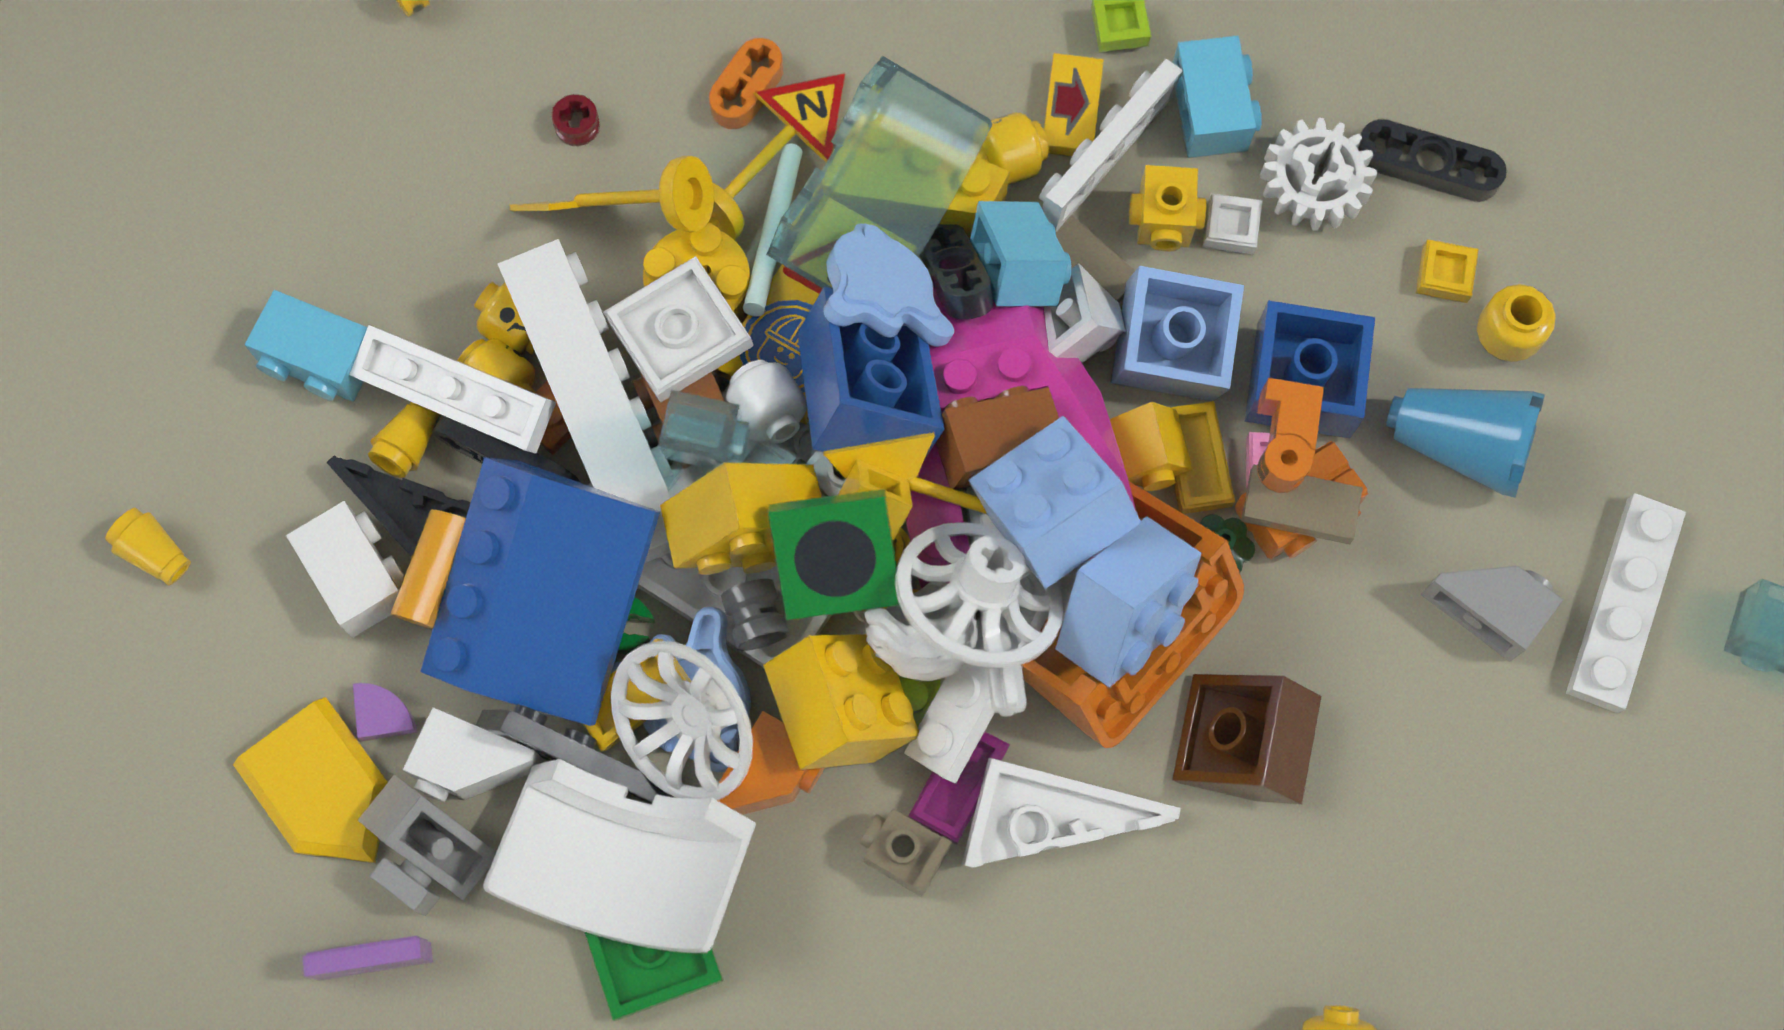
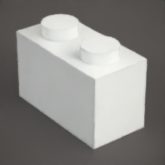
[286,501,405,638]

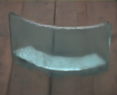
[766,56,992,289]

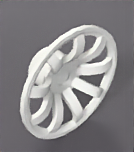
[895,522,1064,668]
[611,641,753,800]

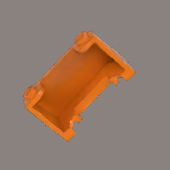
[1021,481,1244,748]

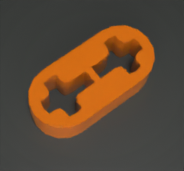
[709,38,783,129]

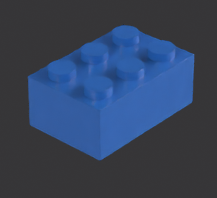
[798,287,944,458]

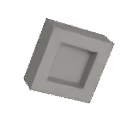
[370,857,440,916]

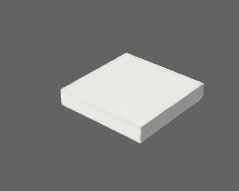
[603,256,754,403]

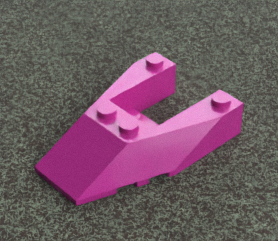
[906,287,1136,589]

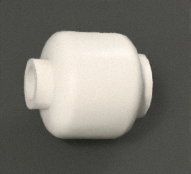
[725,360,807,444]

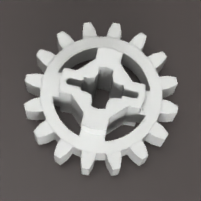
[1260,118,1377,231]

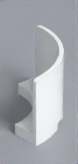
[484,759,756,953]

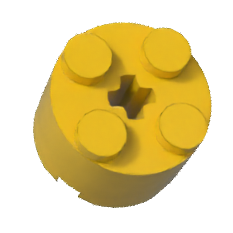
[643,223,751,324]

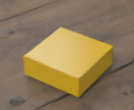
[1416,239,1479,303]

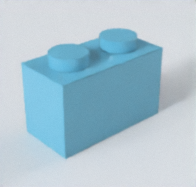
[1172,36,1261,158]
[970,201,1071,306]
[244,290,368,402]

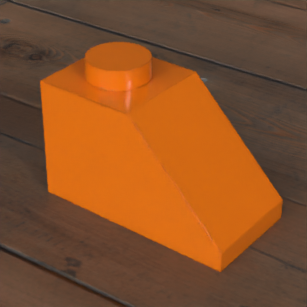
[717,711,824,815]

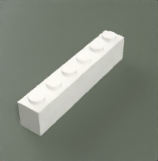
[498,239,673,563]

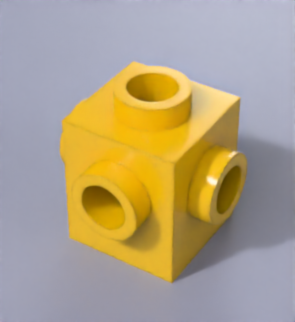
[1129,165,1206,251]

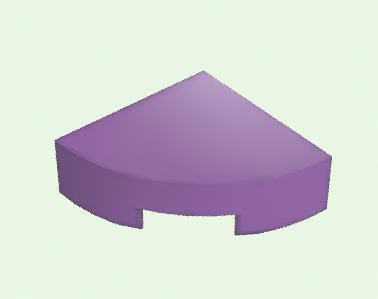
[353,683,417,741]

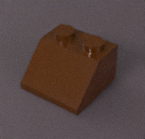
[1172,674,1322,805]

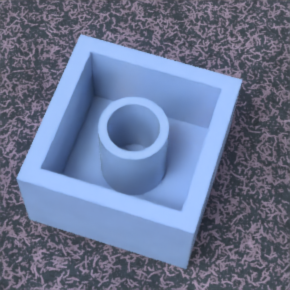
[1111,266,1244,401]
[969,416,1141,589]
[1056,516,1202,687]

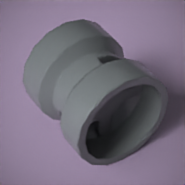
[721,578,790,651]

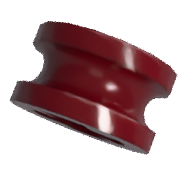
[551,94,600,146]

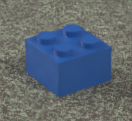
[1245,300,1376,439]

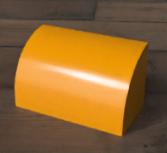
[390,510,466,630]

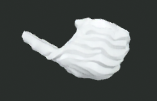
[853,581,978,681]

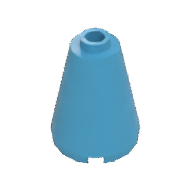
[1386,388,1545,498]

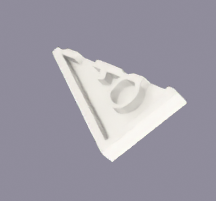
[962,758,1181,867]

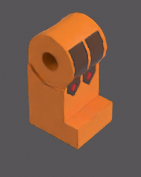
[1257,378,1324,493]

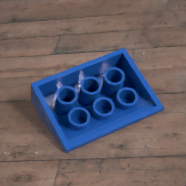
[420,457,660,726]

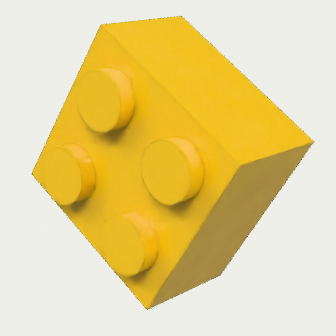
[660,463,822,575]
[763,634,919,770]

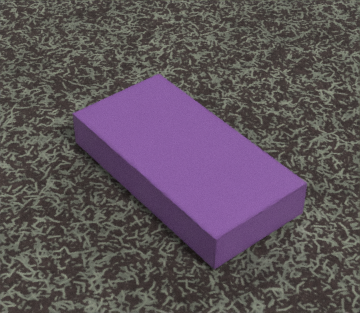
[303,935,433,981]

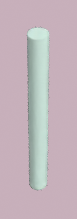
[743,144,802,316]

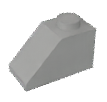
[1421,566,1564,661]
[358,775,496,900]

